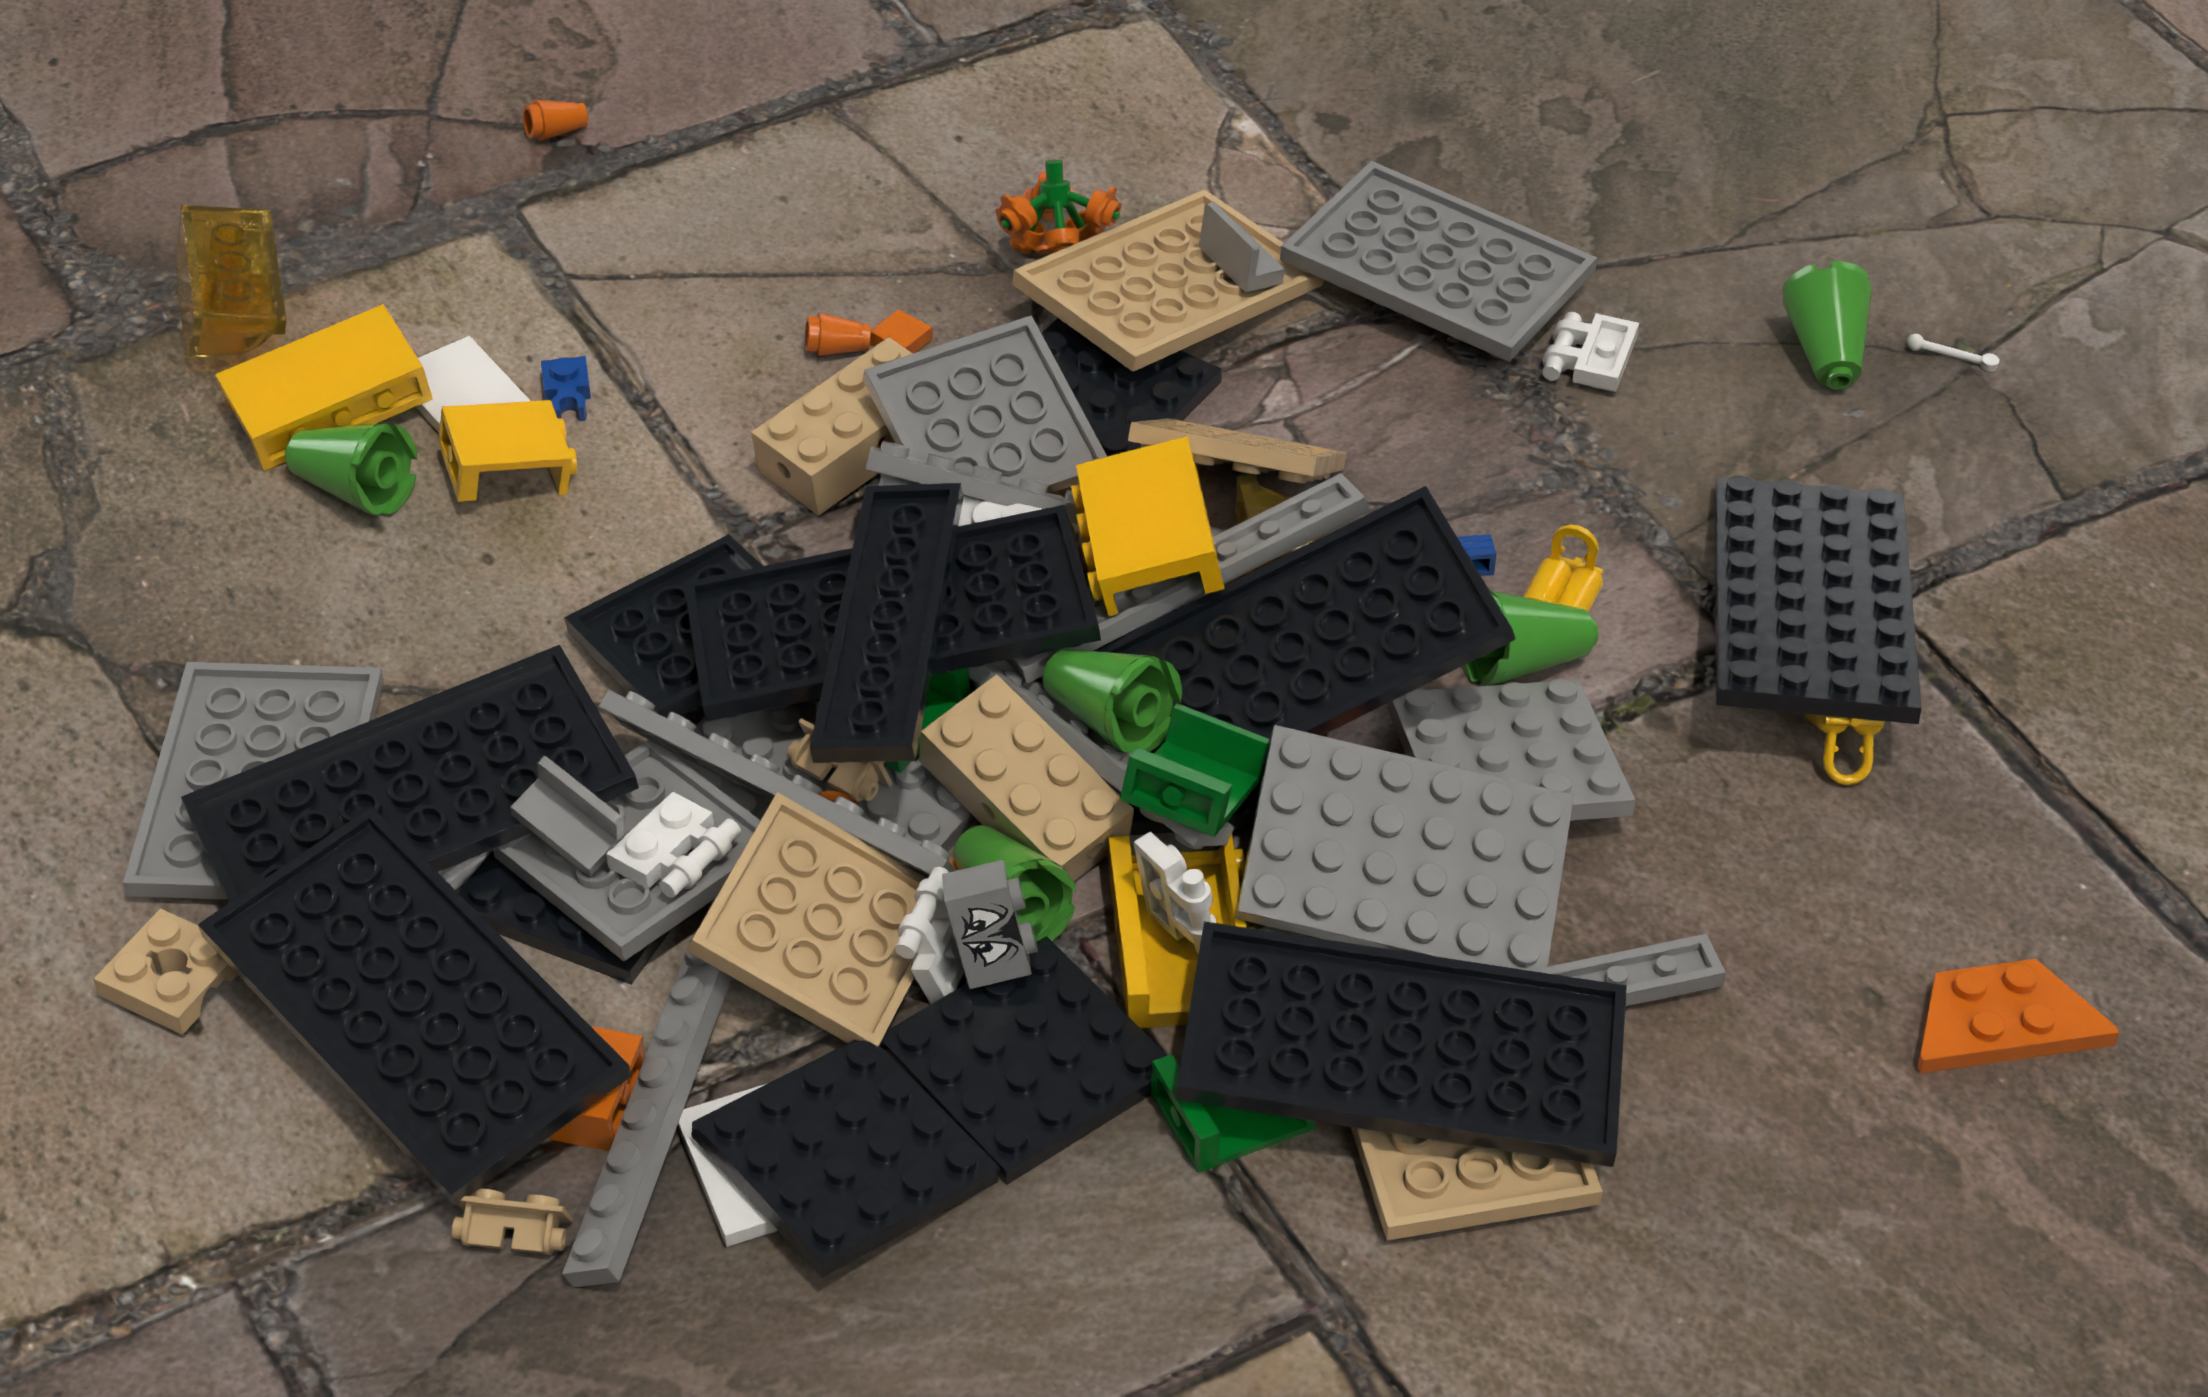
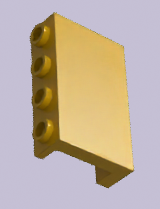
[215,304,433,471]
[1071,436,1225,617]
[1108,834,1256,1028]

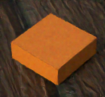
[870,309,933,354]

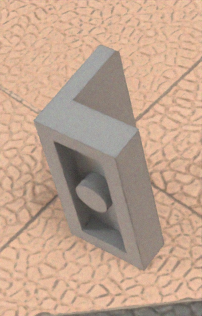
[1199,202,1285,293]
[510,756,624,877]

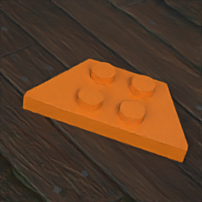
[1917,959,2119,1073]

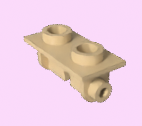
[787,718,893,802]
[452,1189,574,1255]

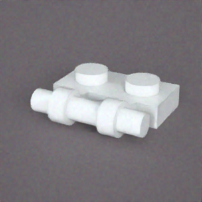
[1542,312,1639,392]
[606,792,741,898]
[1134,831,1217,954]
[895,867,964,1004]

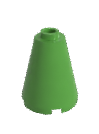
[1782,261,1872,390]
[285,423,417,516]
[1463,590,1598,686]
[1043,649,1182,754]
[953,825,1076,942]

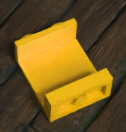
[438,400,577,502]

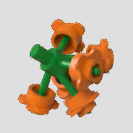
[996,159,1122,255]

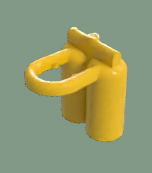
[1523,524,1604,613]
[1804,713,1885,785]

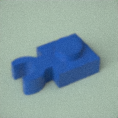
[541,356,591,421]

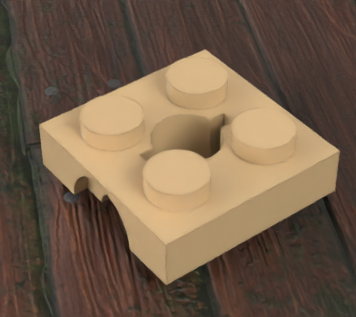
[94,908,238,1035]

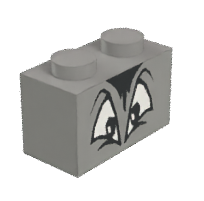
[942,860,1038,989]

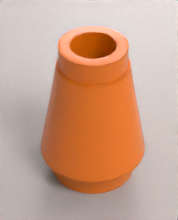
[522,99,588,142]
[804,312,871,357]

